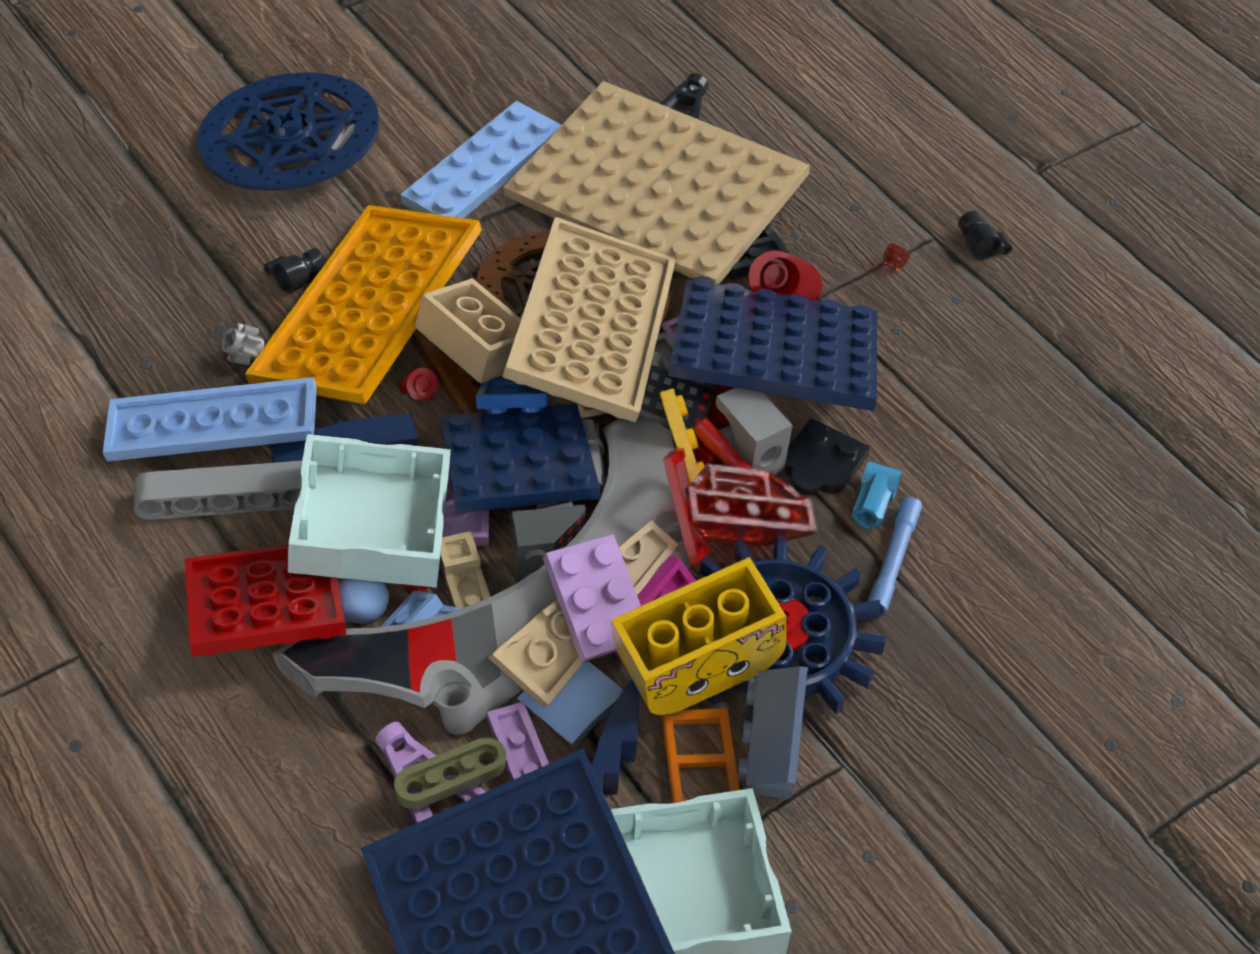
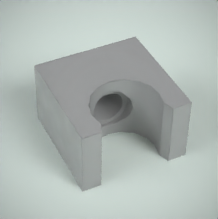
[716,388,792,480]

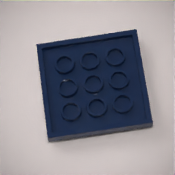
[440,403,600,513]

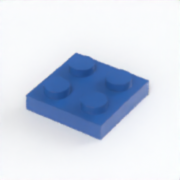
[476,378,551,414]

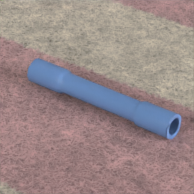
[867,497,922,617]

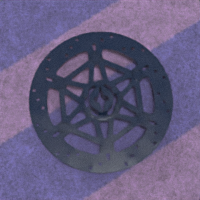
[197,72,380,191]

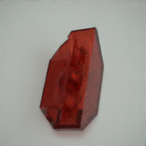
[685,464,817,547]

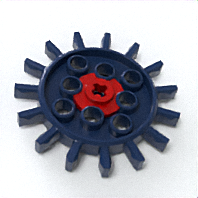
[699,536,886,721]

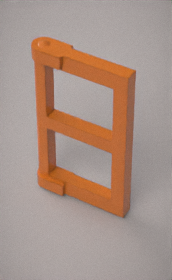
[660,709,740,803]

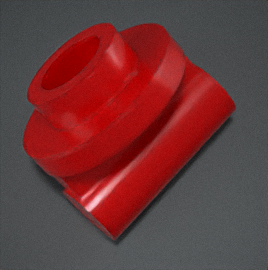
[398,367,438,401]

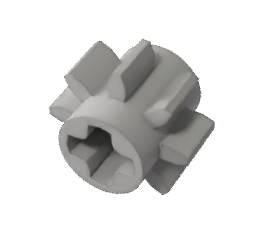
[222,323,264,366]

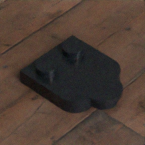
[784,418,870,495]

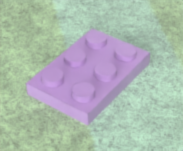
[542,534,641,662]

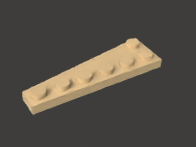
[488,520,678,708]

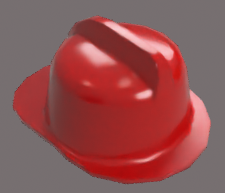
[748,250,823,301]

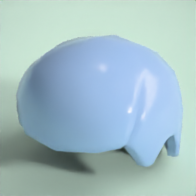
[338,578,389,625]

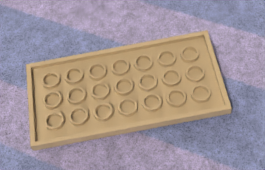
[502,217,676,423]

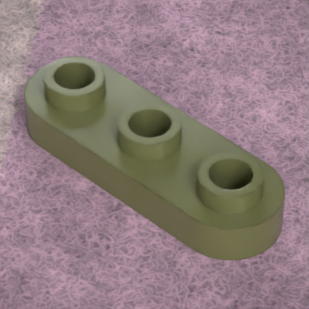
[394,738,506,809]

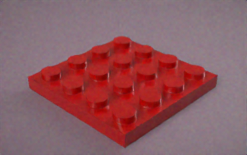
[184,544,346,657]

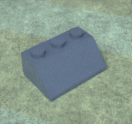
[737,666,808,799]

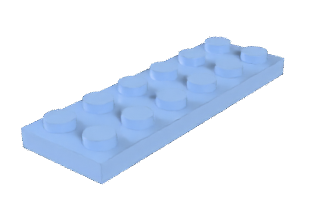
[400,101,561,218]
[103,377,317,462]

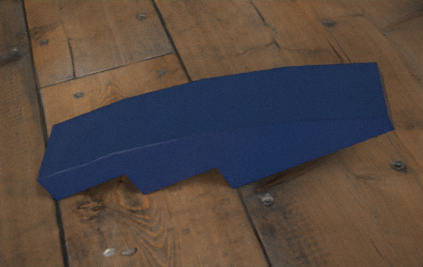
[270,413,418,463]
[592,678,640,794]

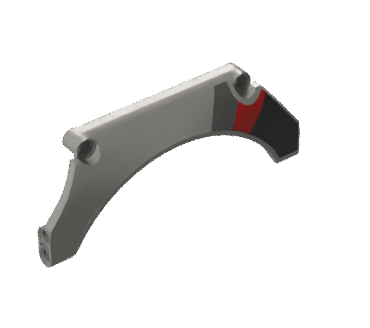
[273,415,692,735]

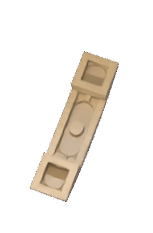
[440,531,491,608]

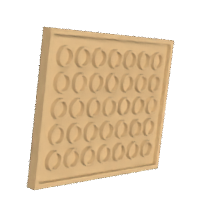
[503,81,810,286]

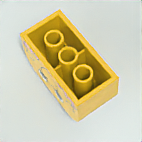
[611,557,786,715]

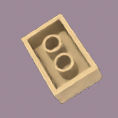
[415,278,521,384]

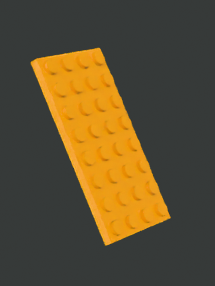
[245,205,482,404]

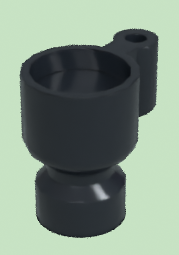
[958,211,1013,260]
[264,248,326,292]

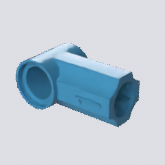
[851,461,902,530]

